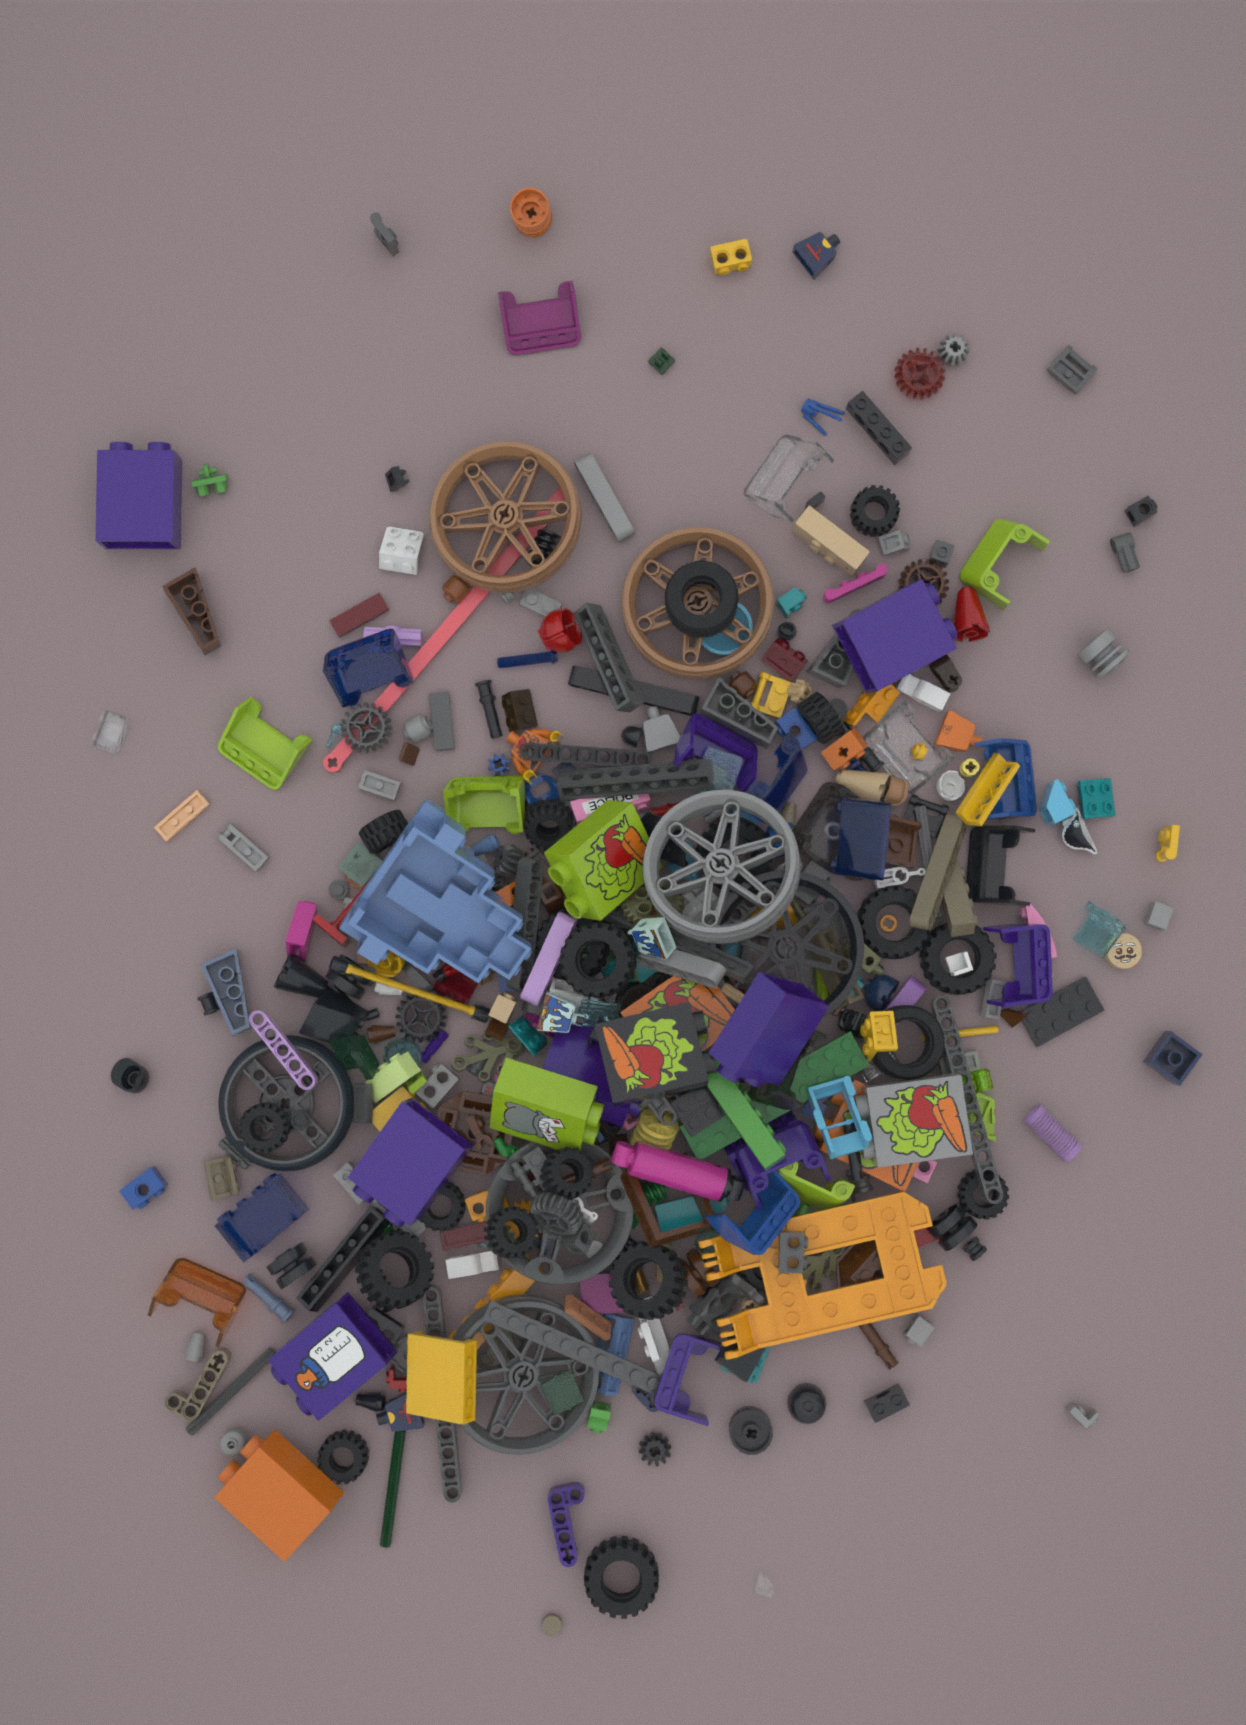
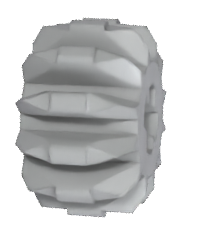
[937,333,970,367]

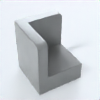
[1143,901,1174,930]

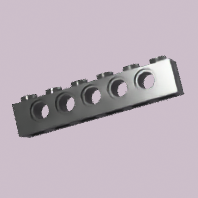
[574,603,644,713]

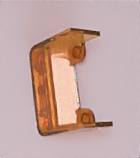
[147,1258,246,1347]

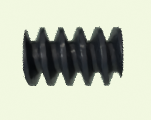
[525,529,561,565]

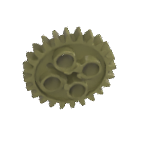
[621,883,684,927]

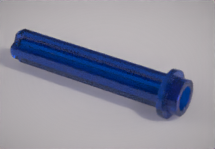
[497,650,558,668]

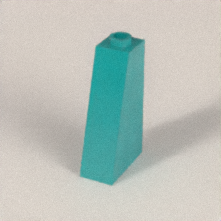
[655,1194,730,1233]

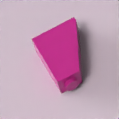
[285,901,318,962]

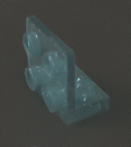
[1073,901,1126,958]

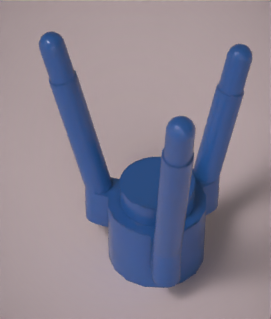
[801,398,844,435]

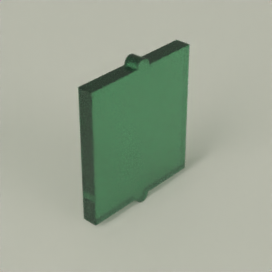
[541,1369,584,1415]

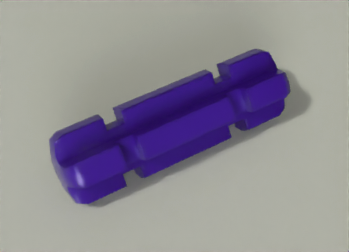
[419,1029,449,1064]

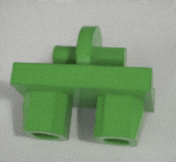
[191,463,228,497]

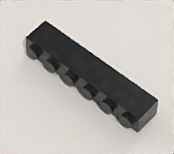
[296,1206,390,1312]

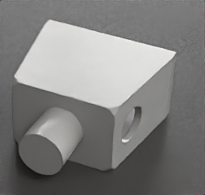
[643,706,680,753]

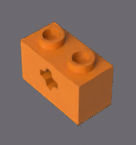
[821,728,869,771]

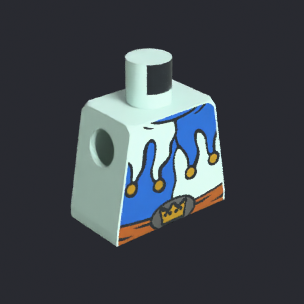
[628,917,677,959]
[537,991,585,1033]

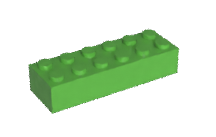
[707,1058,786,1171]

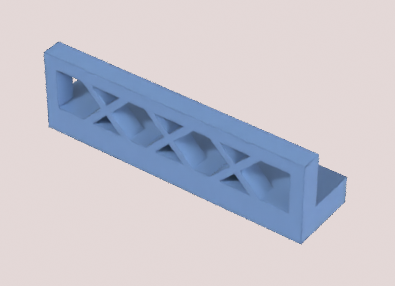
[597,1313,635,1396]

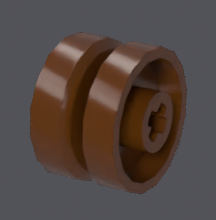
[682,1248,720,1299]

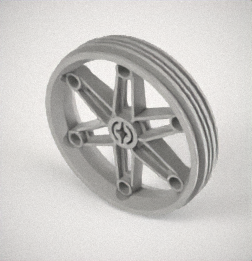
[643,790,801,944]

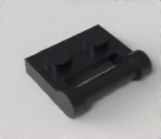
[903,794,949,839]

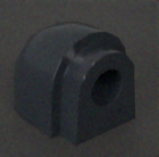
[621,726,643,748]

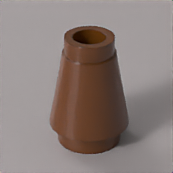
[367,1025,396,1044]

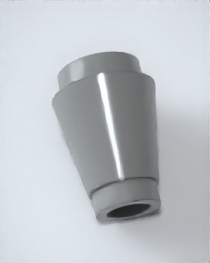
[184,1332,205,1362]

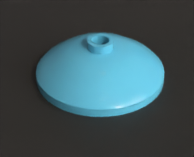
[702,603,753,656]

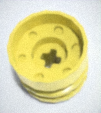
[630,1108,679,1150]

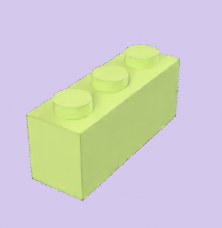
[364,1051,421,1103]

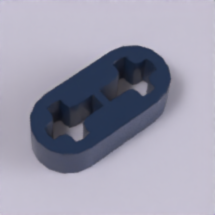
[632,1385,659,1412]

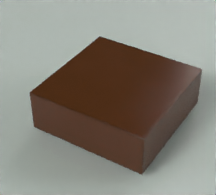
[485,1017,510,1041]

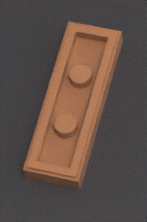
[564,1294,611,1341]

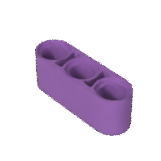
[883,975,927,1028]

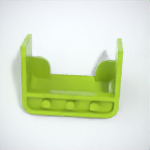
[959,519,1050,610]

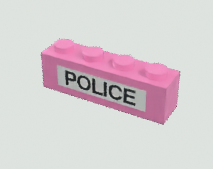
[570,794,651,826]

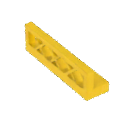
[955,753,1020,826]

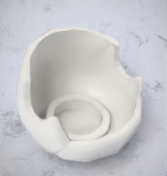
[936,770,965,801]

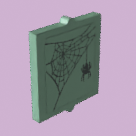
[337,842,382,887]

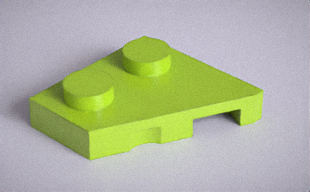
[967,1091,996,1142]

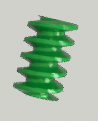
[633,1182,670,1211]

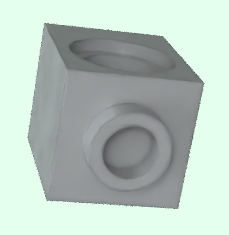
[903,1313,935,1347]

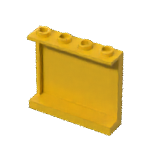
[406,1330,477,1425]

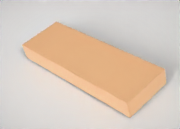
[154,790,211,842]

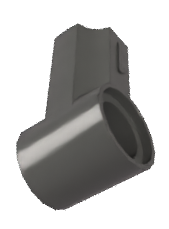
[1110,532,1140,573]

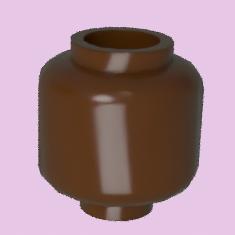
[729,671,757,700]

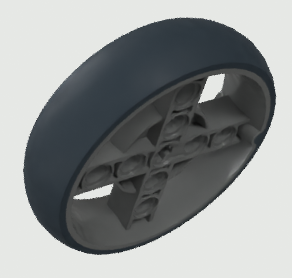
[218,1035,354,1171]

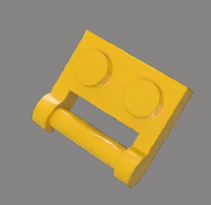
[750,672,792,719]
[1155,825,1180,862]

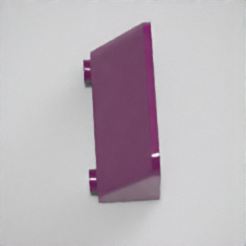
[498,281,581,355]

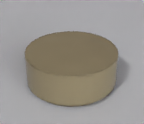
[542,1614,562,1636]

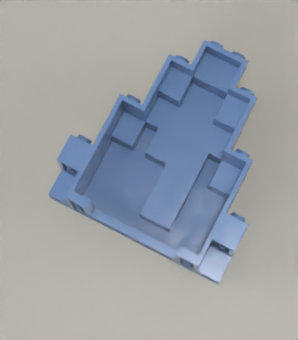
[339,798,532,983]

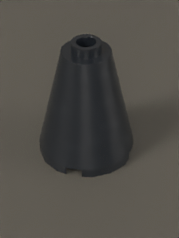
[274,953,330,998]

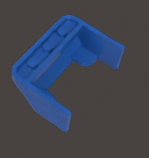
[974,738,1037,820]
[705,1170,800,1255]

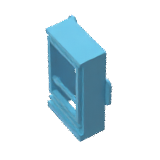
[807,1076,872,1159]

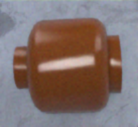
[442,575,470,603]

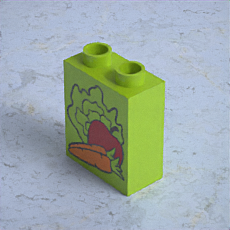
[544,800,663,921]

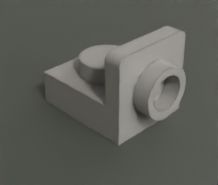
[879,530,911,556]
[1065,1403,1100,1429]

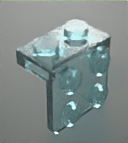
[698,747,743,793]

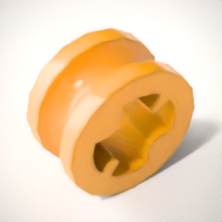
[880,915,897,932]

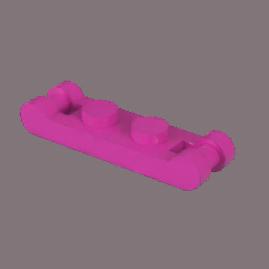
[823,564,887,603]

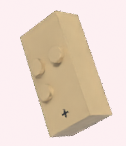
[792,505,870,577]

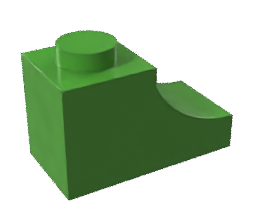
[587,1401,611,1433]

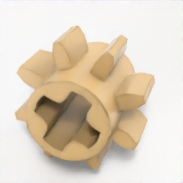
[788,679,812,703]

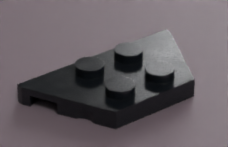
[640,812,688,868]

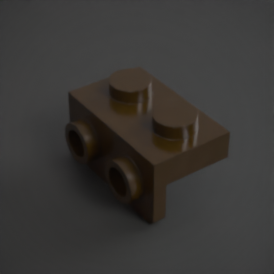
[501,689,538,732]

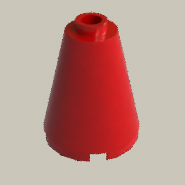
[953,586,990,642]

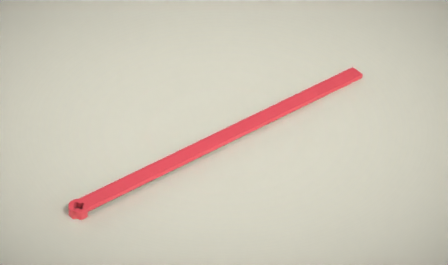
[323,487,566,773]

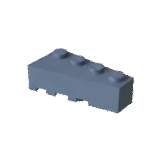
[200,949,251,1036]

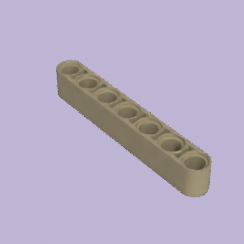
[910,813,968,930]

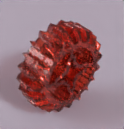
[894,348,946,400]

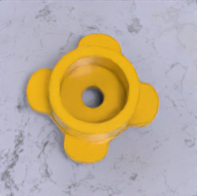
[911,742,928,761]

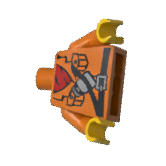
[506,729,564,784]

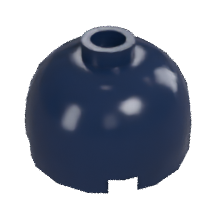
[863,974,899,1012]

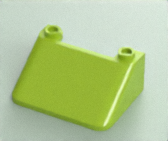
[218,697,313,790]

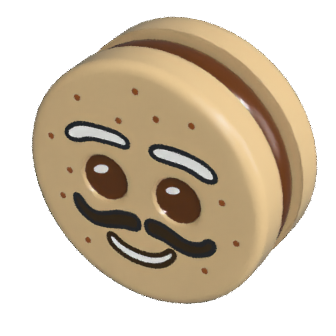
[1103,933,1142,969]

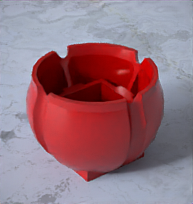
[537,608,582,653]

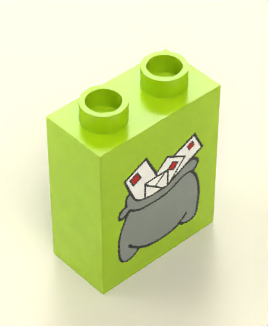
[489,1058,604,1153]

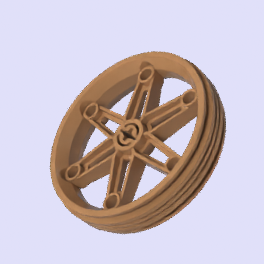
[430,441,582,593]
[622,527,774,679]

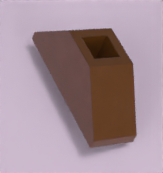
[539,858,566,915]

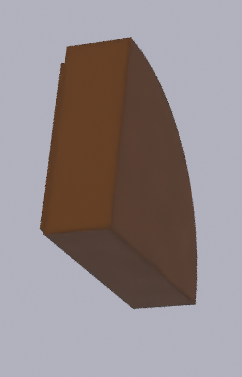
[1000,1008,1026,1028]

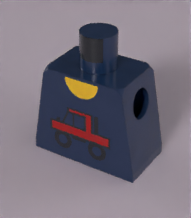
[792,232,840,280]
[376,1392,425,1432]

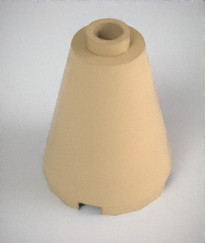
[835,769,891,811]

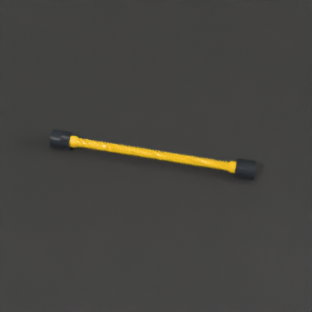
[329,956,491,1023]

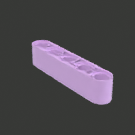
[520,911,577,1006]
[249,1010,318,1090]

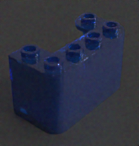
[215,1173,310,1263]

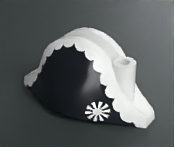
[1062,807,1098,854]

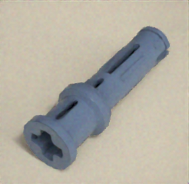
[242,1274,295,1324]

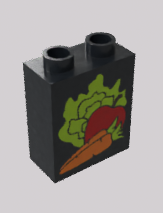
[595,1002,717,1108]

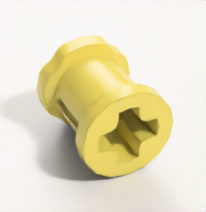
[959,758,980,778]

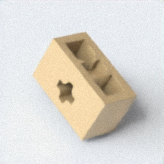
[489,992,518,1024]

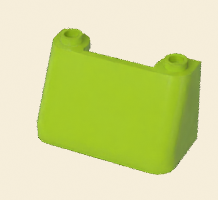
[443,775,525,835]
[777,1161,855,1210]

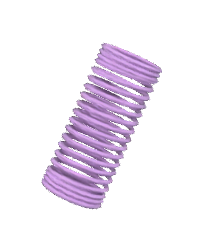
[1024,1105,1082,1162]

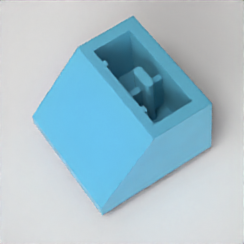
[1039,779,1076,827]

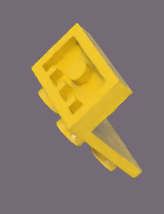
[860,1011,898,1061]

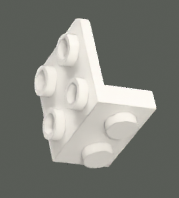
[379,527,424,575]

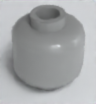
[403,714,433,742]
[220,1428,248,1456]

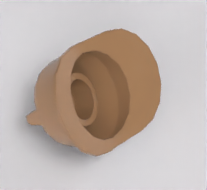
[879,771,909,812]

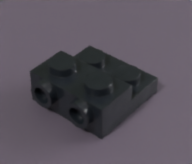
[671,1086,725,1137]

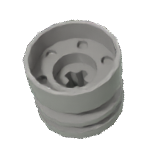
[1077,628,1130,679]

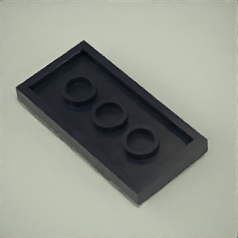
[1021,976,1105,1047]

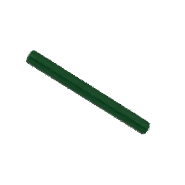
[380,1430,406,1548]

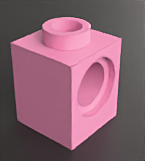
[913,1160,937,1183]

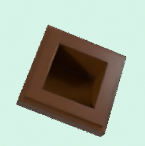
[398,742,420,766]

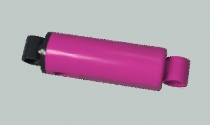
[611,1141,746,1202]

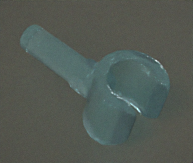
[326,723,344,748]

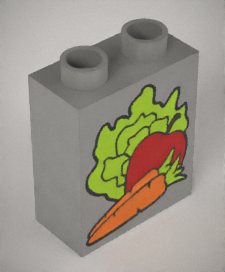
[854,1073,973,1168]

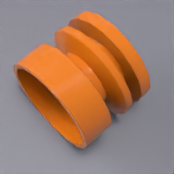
[510,188,552,237]

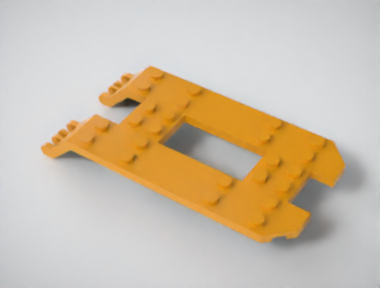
[698,1191,947,1360]

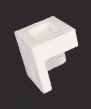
[945,951,973,976]

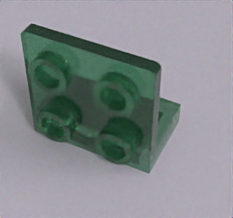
[329,1035,379,1080]

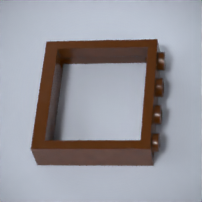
[620,1152,716,1248]

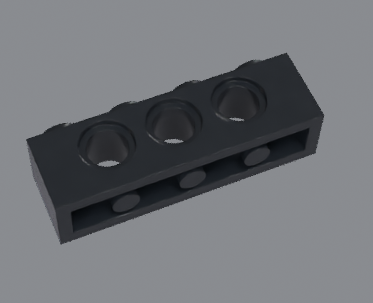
[846,390,912,465]

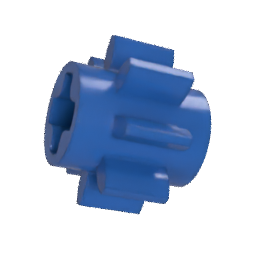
[487,753,510,776]

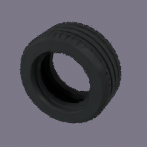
[872,1005,945,1080]

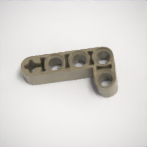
[164,1347,231,1421]

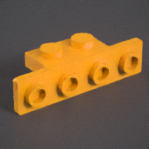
[843,684,900,727]

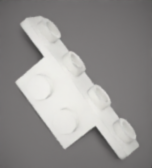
[638,1296,670,1375]

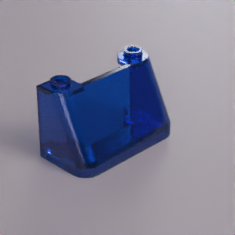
[323,629,413,708]
[746,733,808,824]
[831,797,891,881]

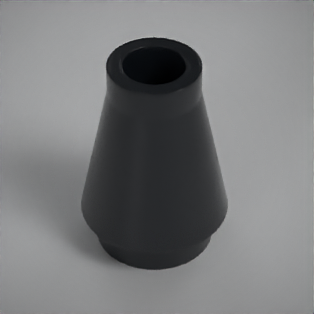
[355,1393,386,1412]

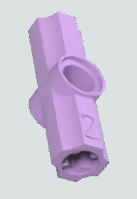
[363,626,422,648]

